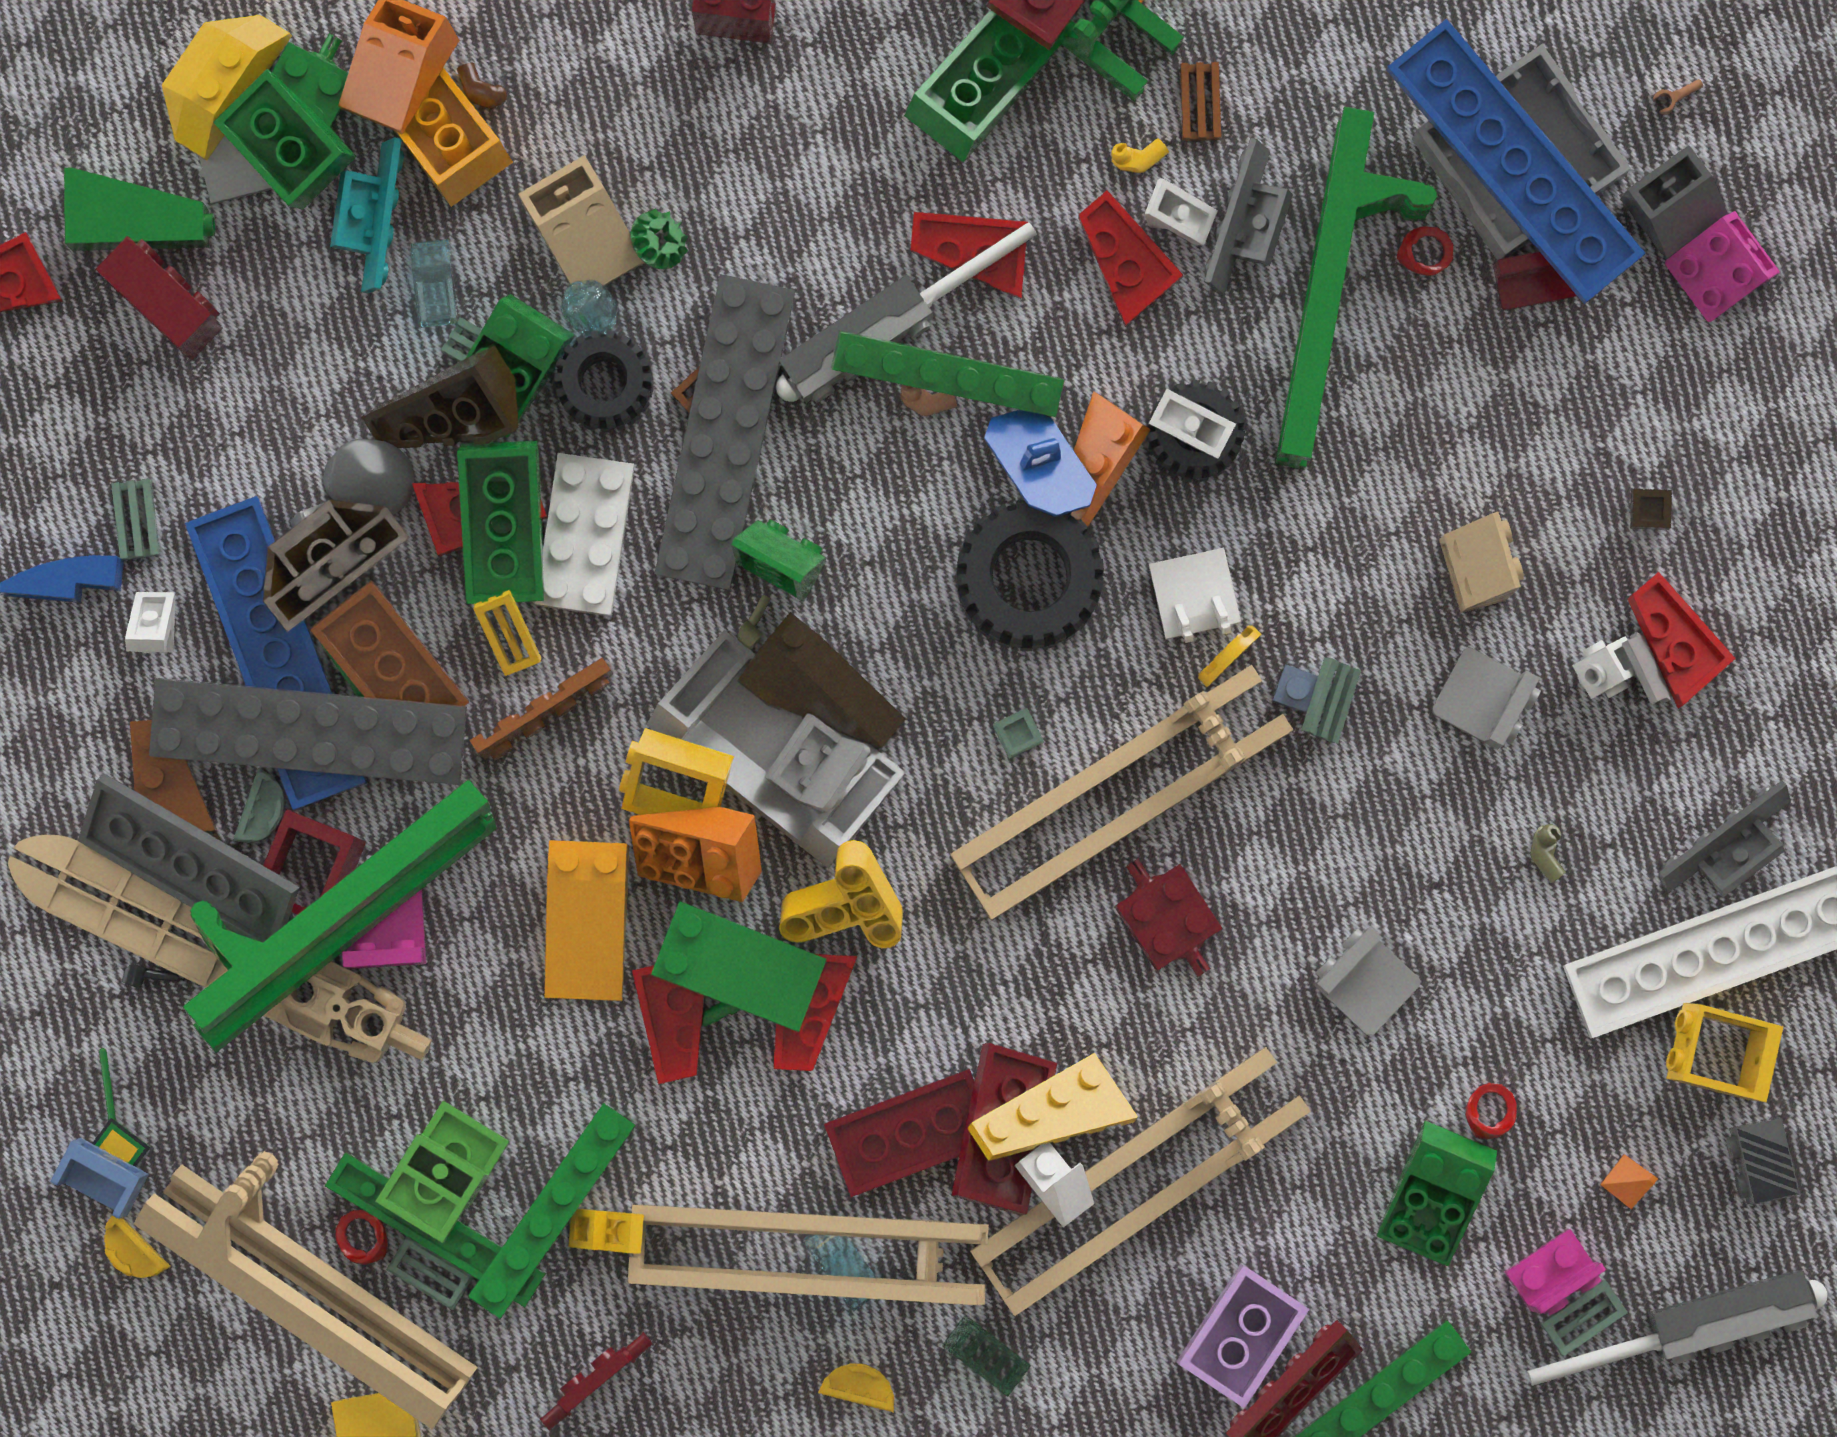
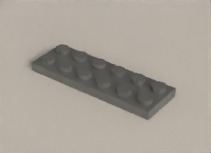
[78,774,300,942]

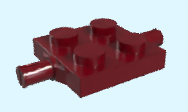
[1114,858,1223,977]
[540,1332,654,1431]

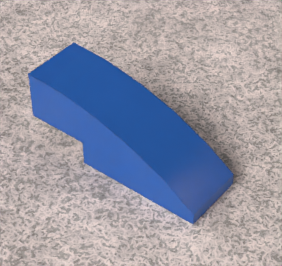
[0,555,124,603]

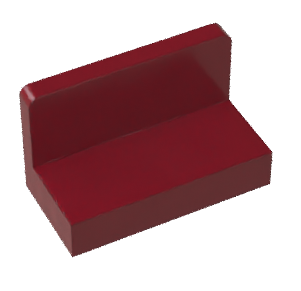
[1493,252,1576,311]

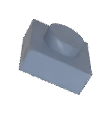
[1272,664,1318,714]

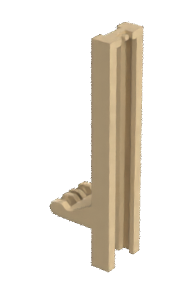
[950,665,1293,921]
[970,1047,1311,1316]
[134,1151,478,1430]
[628,1205,989,1305]

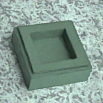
[992,708,1044,760]

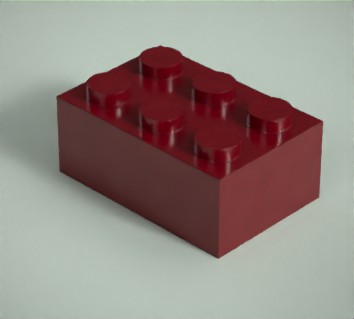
[95,236,223,361]

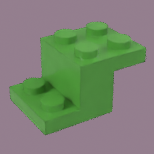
[375,1101,510,1243]

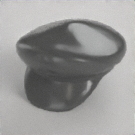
[323,439,415,515]

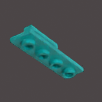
[330,137,404,293]

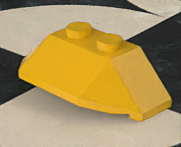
[161,15,292,161]

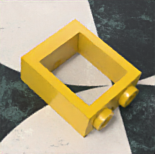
[619,728,734,815]
[1666,1003,1784,1103]

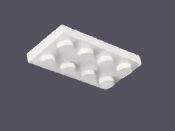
[534,453,635,617]

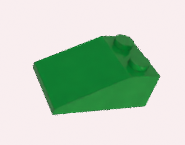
[213,69,357,210]

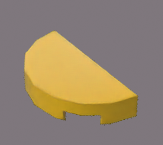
[1198,625,1262,687]
[104,1216,171,1278]
[818,1363,894,1413]

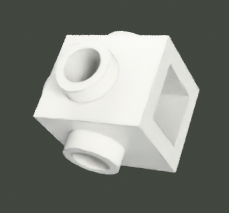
[1572,636,1636,699]

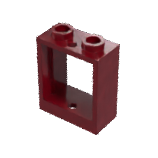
[263,809,366,915]

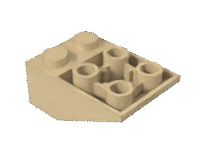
[518,155,644,300]
[1439,511,1524,613]

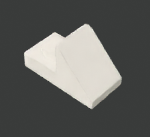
[1145,178,1218,246]
[1149,389,1236,459]
[125,592,175,653]
[1015,1143,1094,1228]

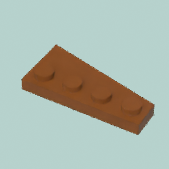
[469,657,613,760]

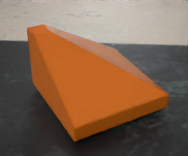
[1600,1154,1658,1209]

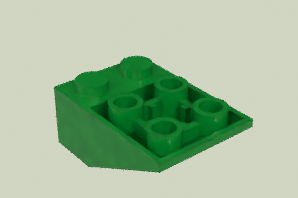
[465,294,575,438]
[1376,1120,1497,1266]

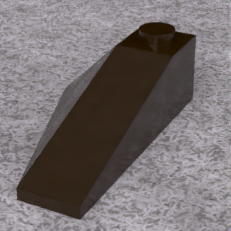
[361,346,519,448]
[738,612,906,749]

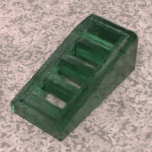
[942,1316,1031,1397]

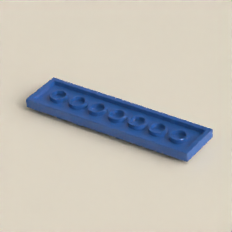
[1386,18,1646,305]
[185,496,367,811]

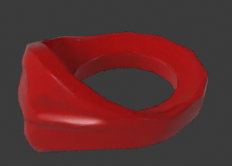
[1397,226,1454,276]
[1465,1083,1517,1140]
[335,1210,388,1265]

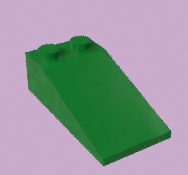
[904,10,1062,163]
[457,441,544,604]
[731,519,826,602]
[651,901,827,1032]

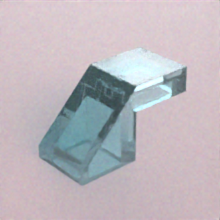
[411,239,458,328]
[802,1234,877,1312]

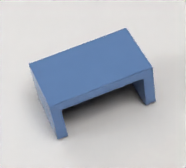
[50,1138,149,1219]

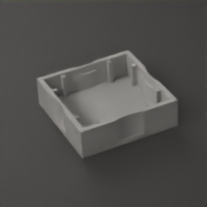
[1412,44,1631,260]

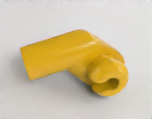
[1111,138,1169,173]

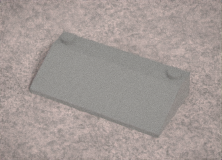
[647,630,906,869]

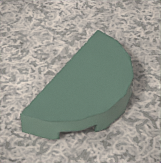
[233,768,286,844]

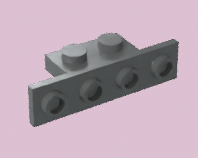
[1204,138,1293,295]
[1659,780,1791,897]

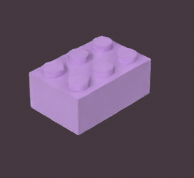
[1176,1264,1310,1409]

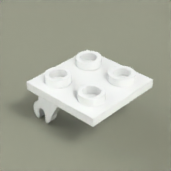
[1149,548,1241,643]

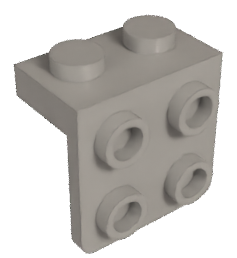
[1432,647,1541,750]
[764,714,870,812]
[1314,927,1420,1035]

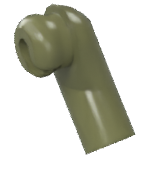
[1530,824,1566,883]

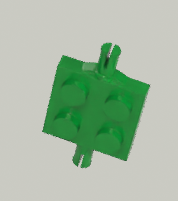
[272,34,348,128]

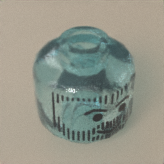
[561,280,618,336]

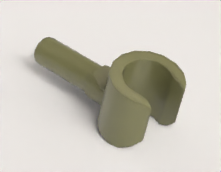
[737,595,771,650]

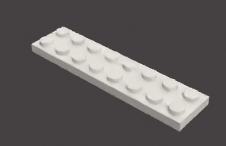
[1563,866,1837,1039]

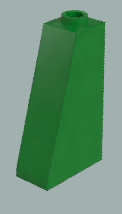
[64,167,216,251]

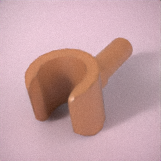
[1653,79,1703,115]

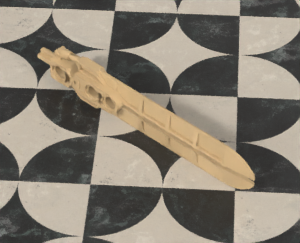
[8,835,432,1063]

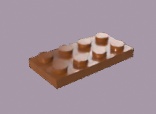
[310,580,469,706]

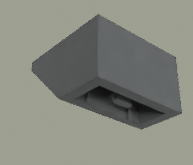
[1620,145,1728,259]

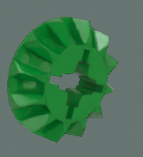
[630,208,688,269]

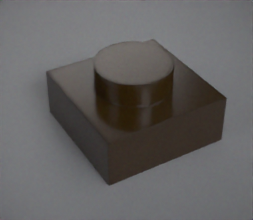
[1630,489,1672,530]

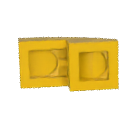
[568,1209,644,1254]

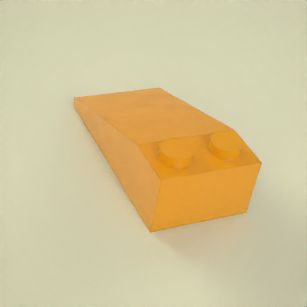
[394,68,513,207]
[544,840,630,1001]

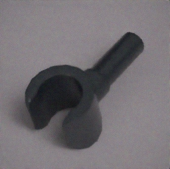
[121,964,178,989]

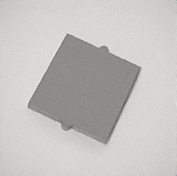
[199,136,272,205]
[1621,632,1672,704]

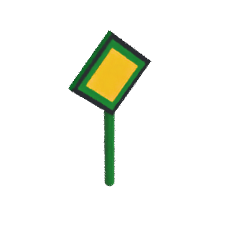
[92,1048,151,1167]

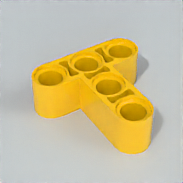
[779,840,903,948]

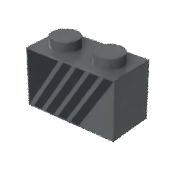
[1726,1118,1800,1205]

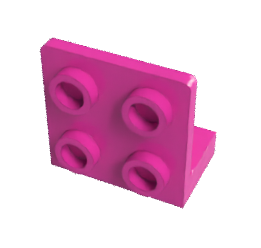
[1665,211,1780,322]
[342,889,426,969]
[1504,1228,1606,1315]

